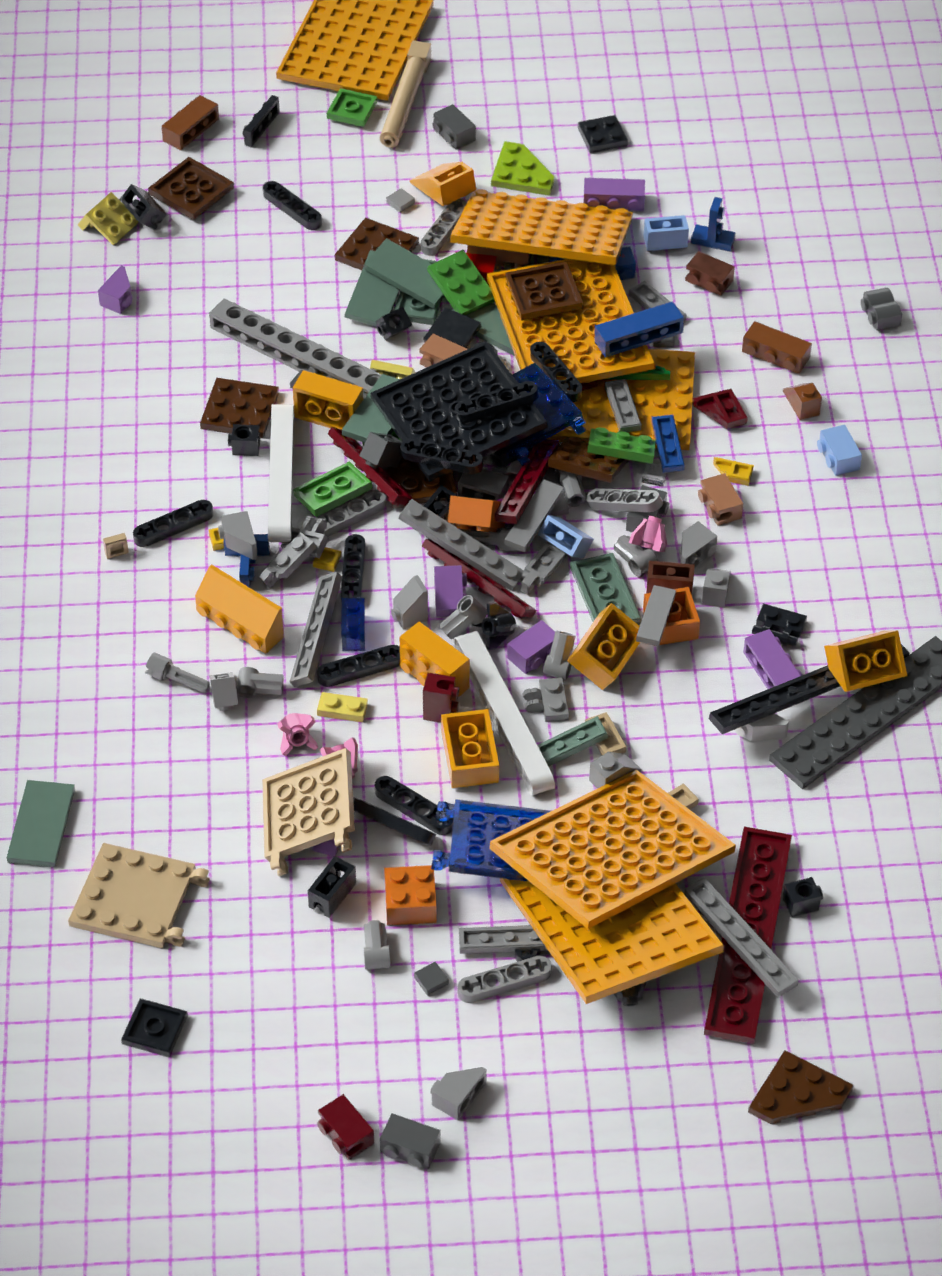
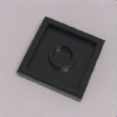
[423,307,482,348]
[121,998,188,1058]

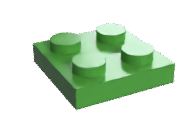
[326,88,377,127]

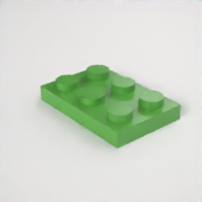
[427,250,495,316]
[587,427,656,464]
[293,461,373,517]

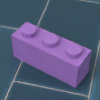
[583,178,645,211]
[743,629,802,689]

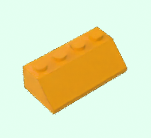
[195,564,284,654]

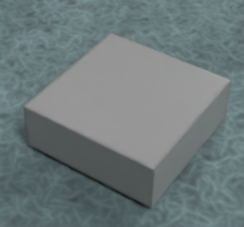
[386,188,415,212]

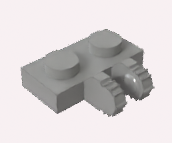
[281,516,329,558]
[522,678,569,722]

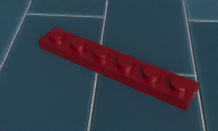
[328,427,414,506]
[495,438,560,524]
[422,539,537,619]

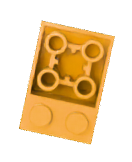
[410,162,477,206]

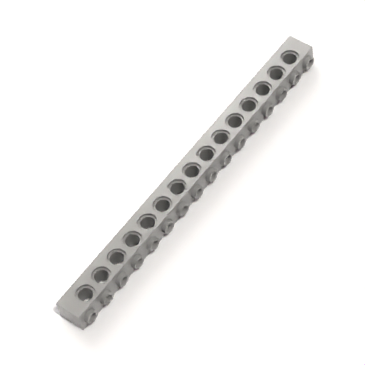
[209,298,494,466]

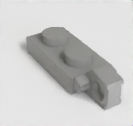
[259,532,317,588]
[520,541,567,595]

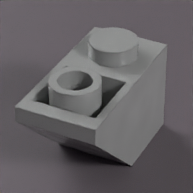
[681,521,717,568]

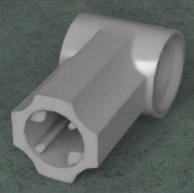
[555,469,586,507]
[614,535,658,577]
[439,595,487,639]
[543,631,576,680]
[236,667,284,698]
[364,920,390,970]

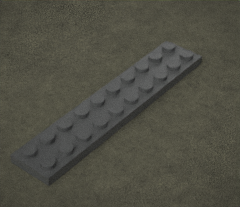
[769,636,942,789]

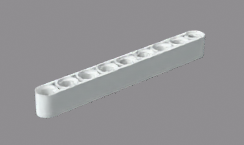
[268,404,294,542]
[454,631,555,796]

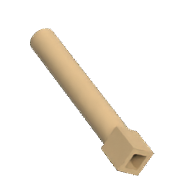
[379,41,431,148]

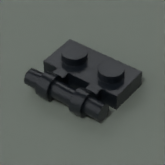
[752,603,807,646]

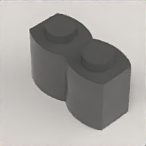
[861,287,902,330]

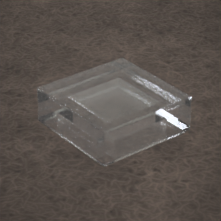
[642,463,668,487]

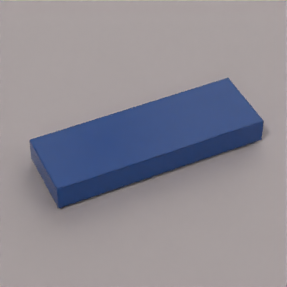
[651,414,685,473]

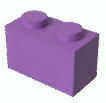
[434,565,467,617]
[507,620,555,674]

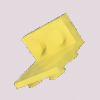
[78,192,139,245]

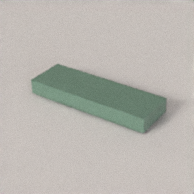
[537,716,609,767]

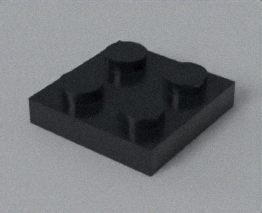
[578,115,628,153]

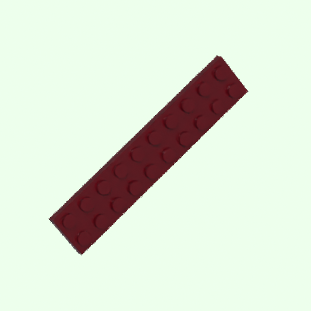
[704,826,792,1044]

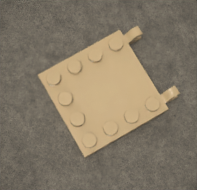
[262,748,355,876]
[68,843,210,948]

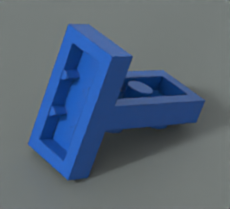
[691,197,736,252]
[223,534,270,588]

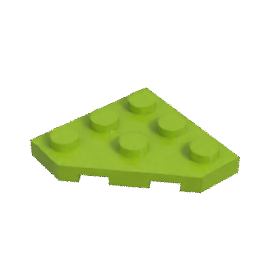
[491,141,554,196]

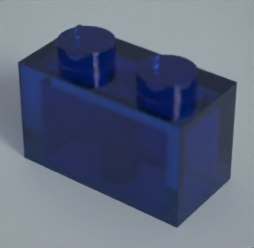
[341,598,365,651]

